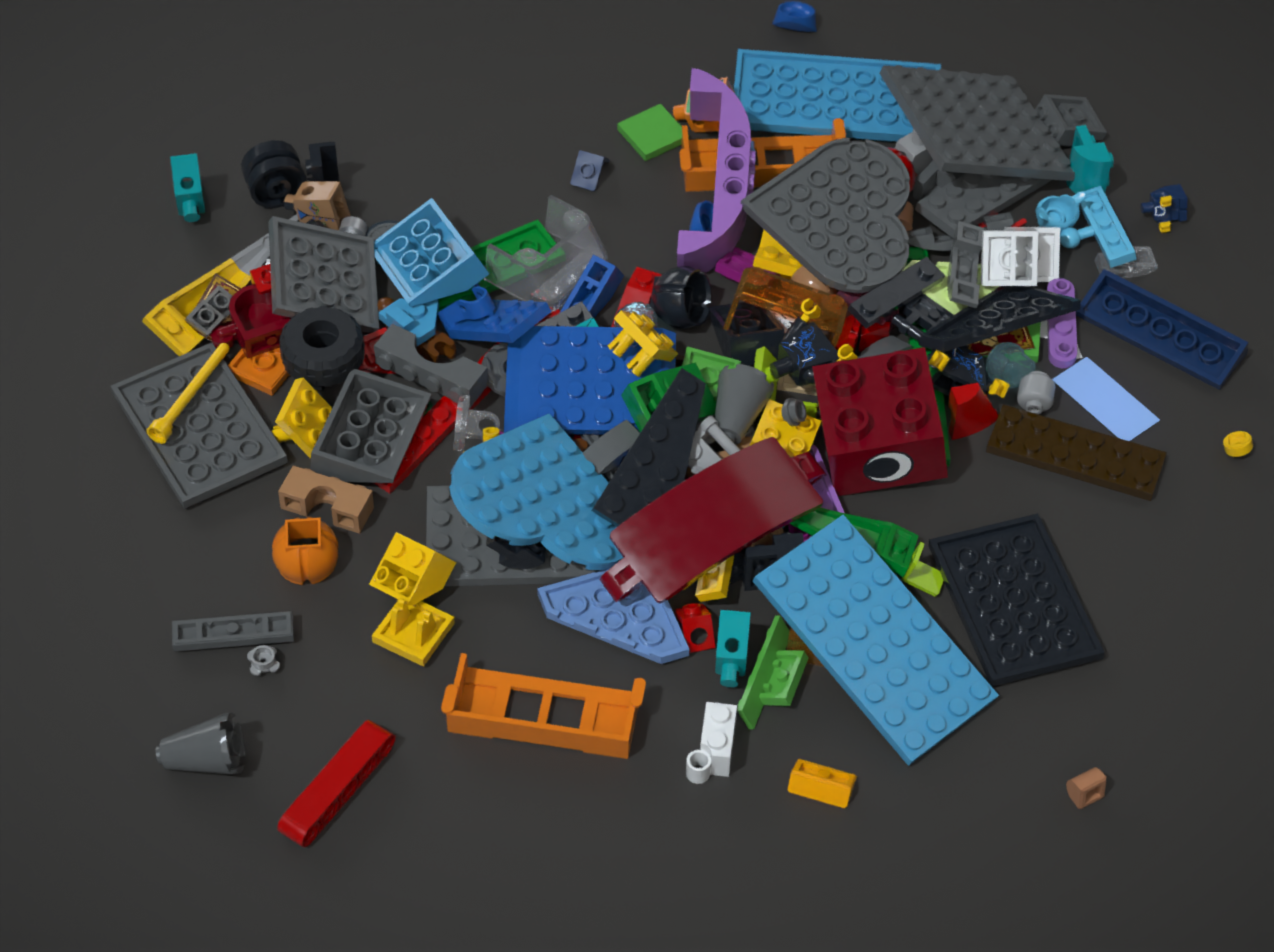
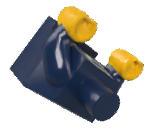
[1140,184,1188,233]

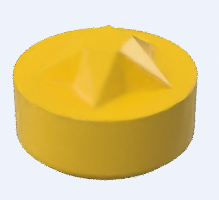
[1223,431,1253,457]

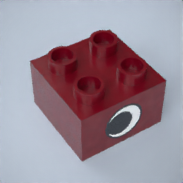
[812,347,948,496]

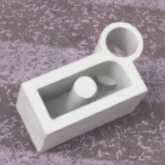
[686,702,737,784]

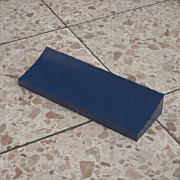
[1076,269,1248,390]

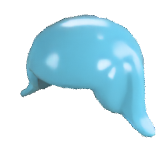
[1035,191,1086,233]

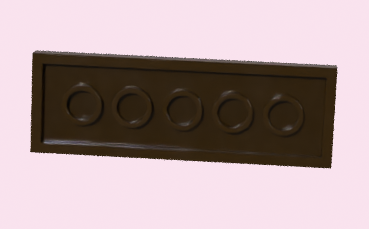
[986,404,1167,501]

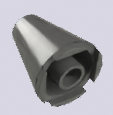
[715,364,774,445]
[156,712,246,775]

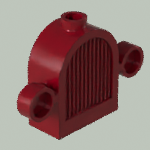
[211,285,291,359]

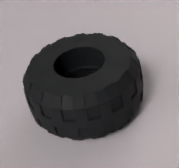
[280,306,365,387]

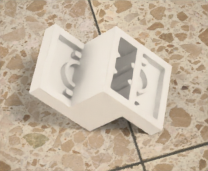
[981,227,1060,286]

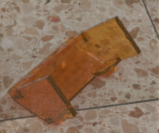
[723,267,848,347]

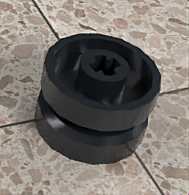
[241,140,307,208]

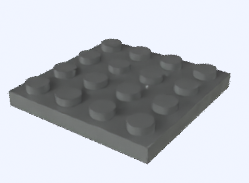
[268,216,379,333]

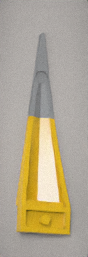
[142,214,299,356]

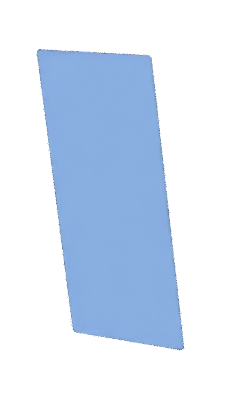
[1053,357,1160,441]

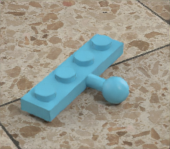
[1060,186,1137,268]

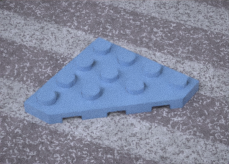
[537,569,689,664]

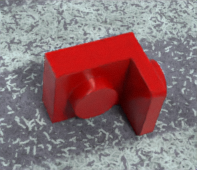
[250,264,271,295]

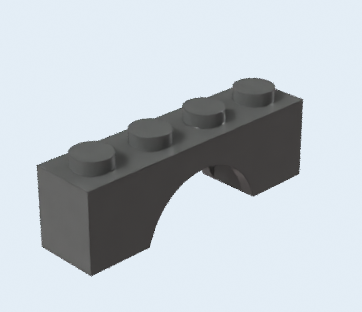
[374,324,488,408]

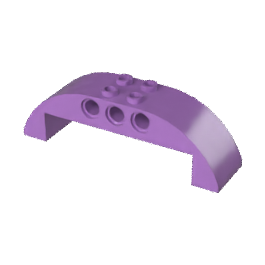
[677,69,756,273]

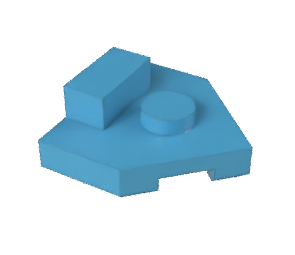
[378,299,439,346]

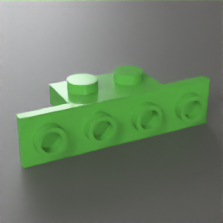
[737,616,809,729]

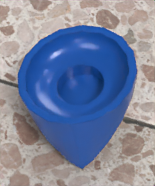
[772,1,816,32]
[689,200,714,232]

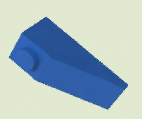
[560,254,625,318]

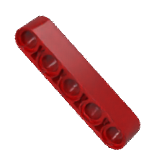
[277,720,396,847]

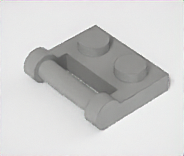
[688,416,740,470]

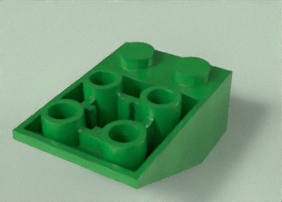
[621,363,716,432]

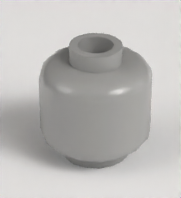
[1017,371,1056,414]

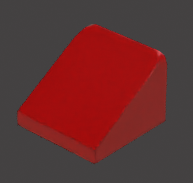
[859,321,890,352]

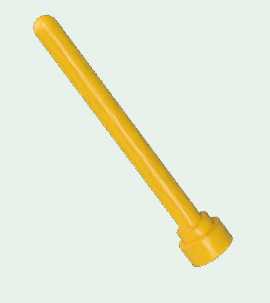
[146,343,229,444]

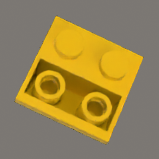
[369,532,456,606]

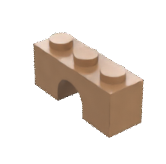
[278,466,374,534]

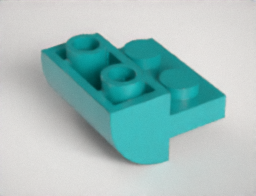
[1066,125,1114,194]

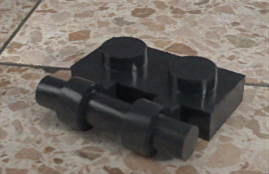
[891,294,954,351]

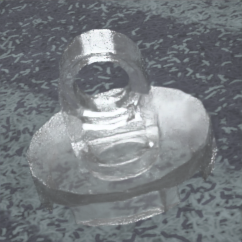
[453,394,500,451]

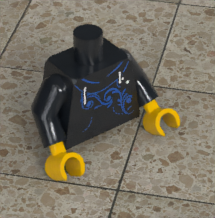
[770,298,858,386]
[927,344,1010,398]

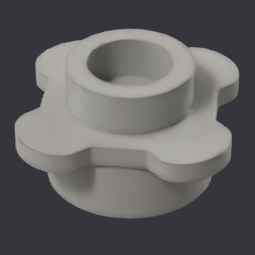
[247,645,280,676]

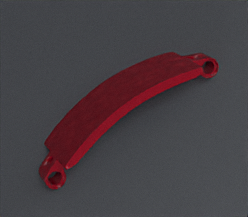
[600,437,827,604]

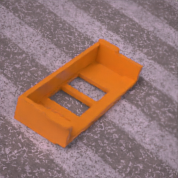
[679,118,846,192]
[441,653,646,759]

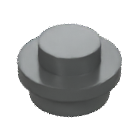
[781,398,806,427]

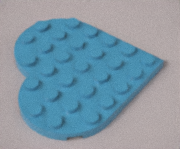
[449,413,624,570]

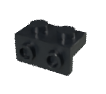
[305,142,339,182]

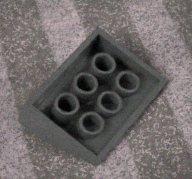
[310,369,431,483]

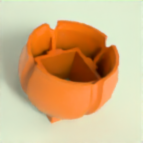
[272,517,339,585]

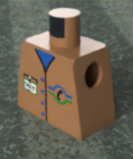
[284,181,351,230]

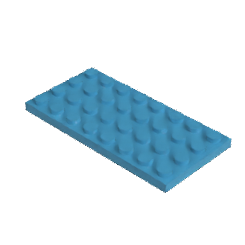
[734,49,941,141]
[753,515,999,766]

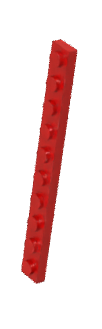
[373,299,560,494]

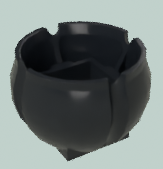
[649,266,712,329]

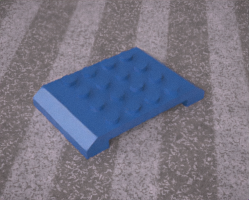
[504,326,676,435]

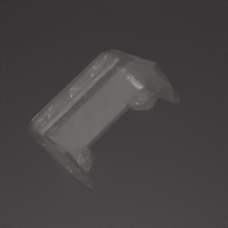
[484,195,609,312]

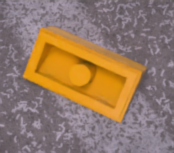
[787,759,857,808]

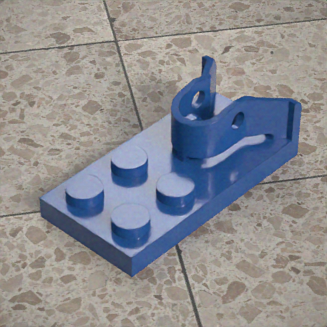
[437,283,552,343]

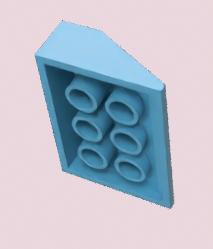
[374,198,489,307]

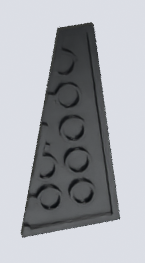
[920,286,1080,352]
[591,368,706,527]

